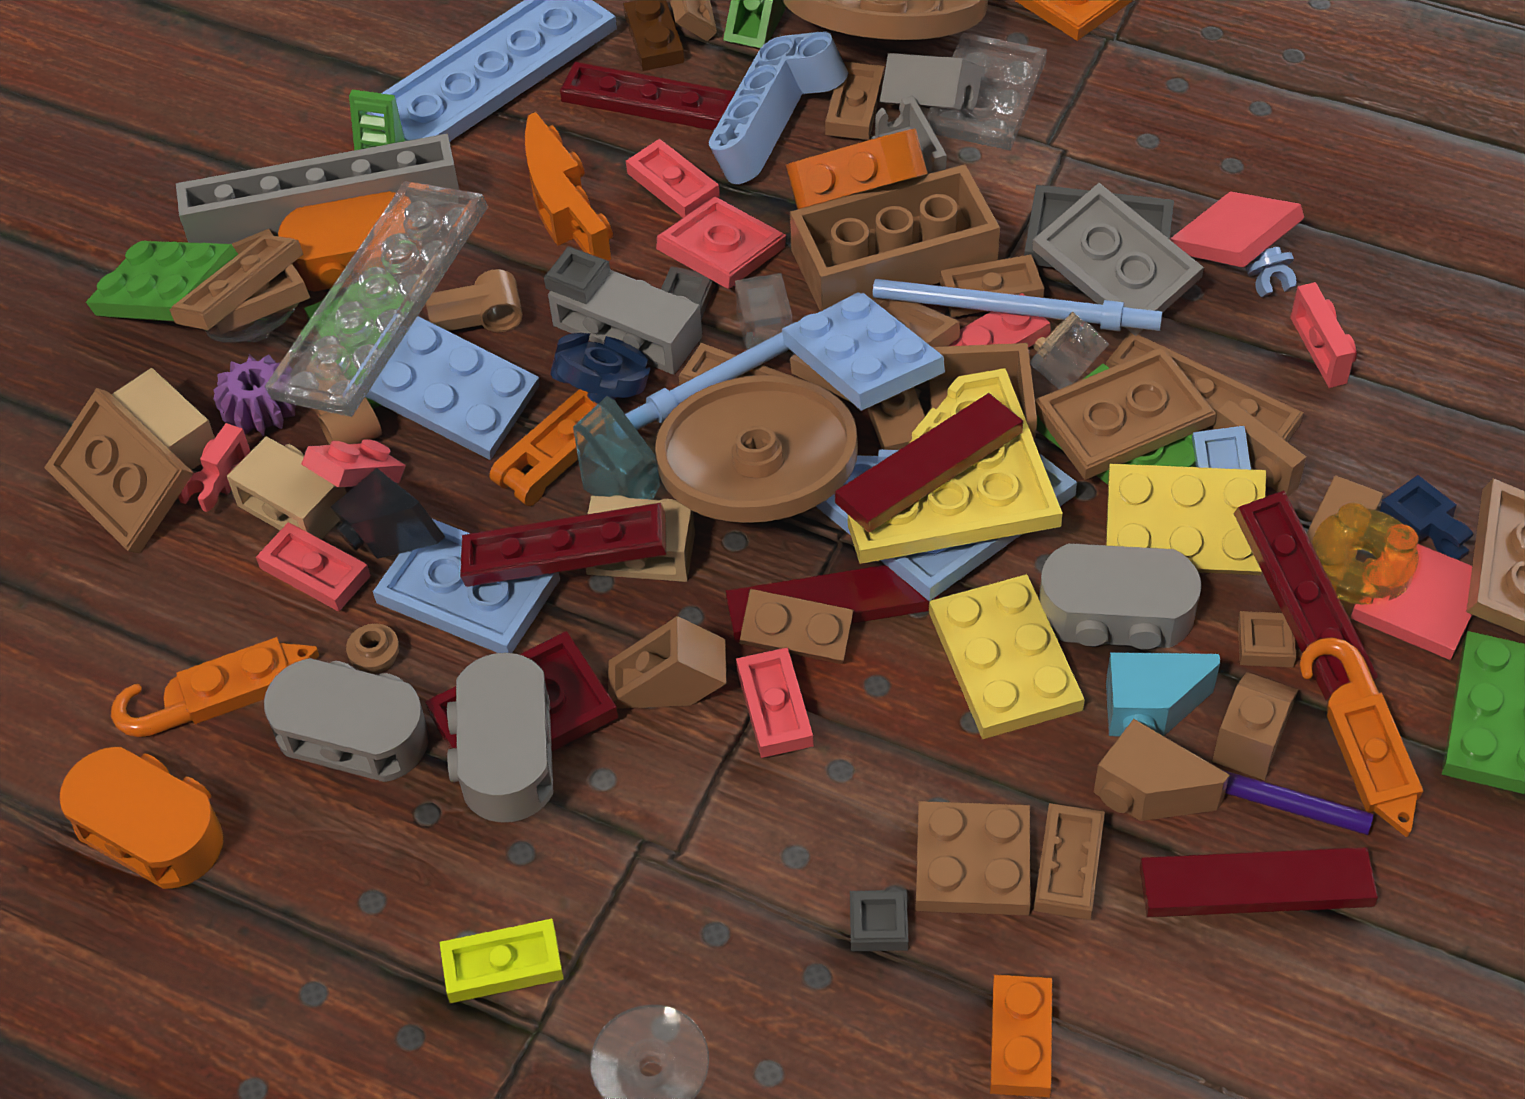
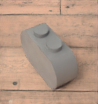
[1039,543,1201,649]
[447,653,553,822]
[264,658,429,782]

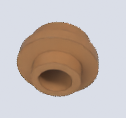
[346,624,399,674]

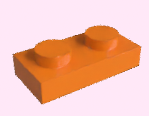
[990,975,1052,1098]

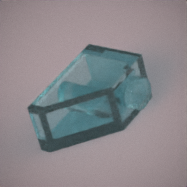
[573,396,660,500]

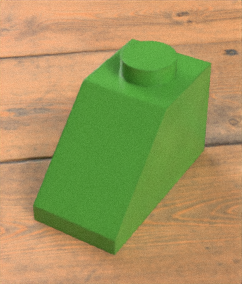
[723,0,786,48]

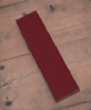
[560,62,735,131]
[835,393,1023,533]
[1233,490,1378,701]
[460,502,667,587]
[726,565,939,643]
[1139,847,1378,918]

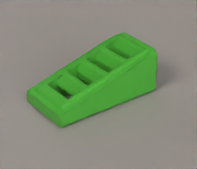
[349,90,405,151]

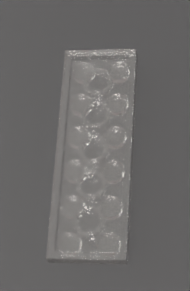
[264,181,488,417]

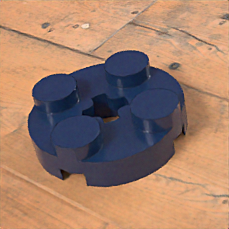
[550,333,650,405]

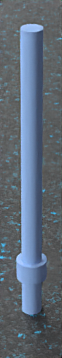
[873,279,1163,331]
[616,292,860,436]

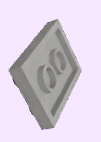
[1032,183,1204,336]

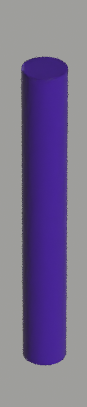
[1221,769,1374,835]

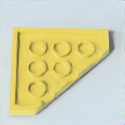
[848,368,1063,564]

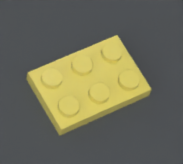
[1106,464,1266,575]
[929,574,1085,739]

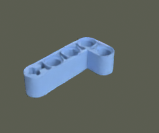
[709,32,848,184]

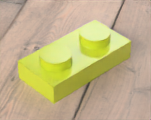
[439,919,564,1003]

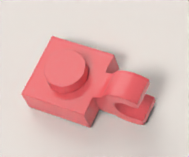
[178,423,251,512]

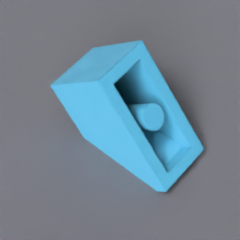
[1106,653,1220,736]

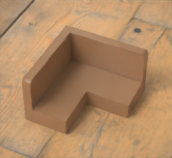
[928,343,1037,442]

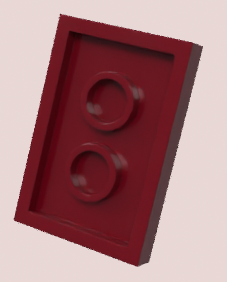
[425,631,618,752]

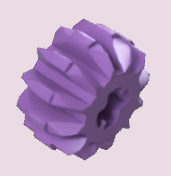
[213,354,299,436]

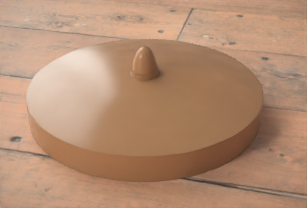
[783,0,988,40]

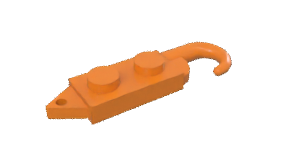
[111,637,319,737]
[1300,638,1423,837]

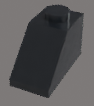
[331,468,445,559]

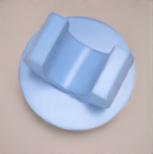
[1246,247,1296,298]

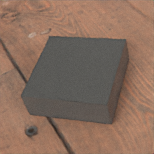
[544,246,610,304]
[661,266,716,320]
[850,890,908,951]

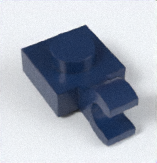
[1379,475,1474,560]

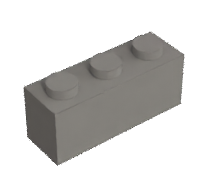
[548,269,702,375]

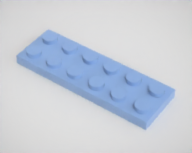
[367,0,617,142]

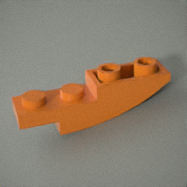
[525,112,613,261]

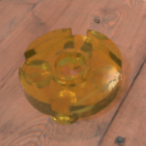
[1312,503,1419,605]

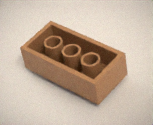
[790,164,1000,312]

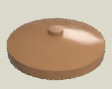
[655,375,858,523]

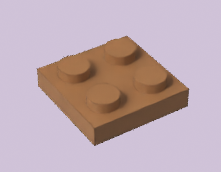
[916,801,1030,916]

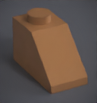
[608,616,726,709]
[1212,672,1298,781]
[1094,719,1230,821]

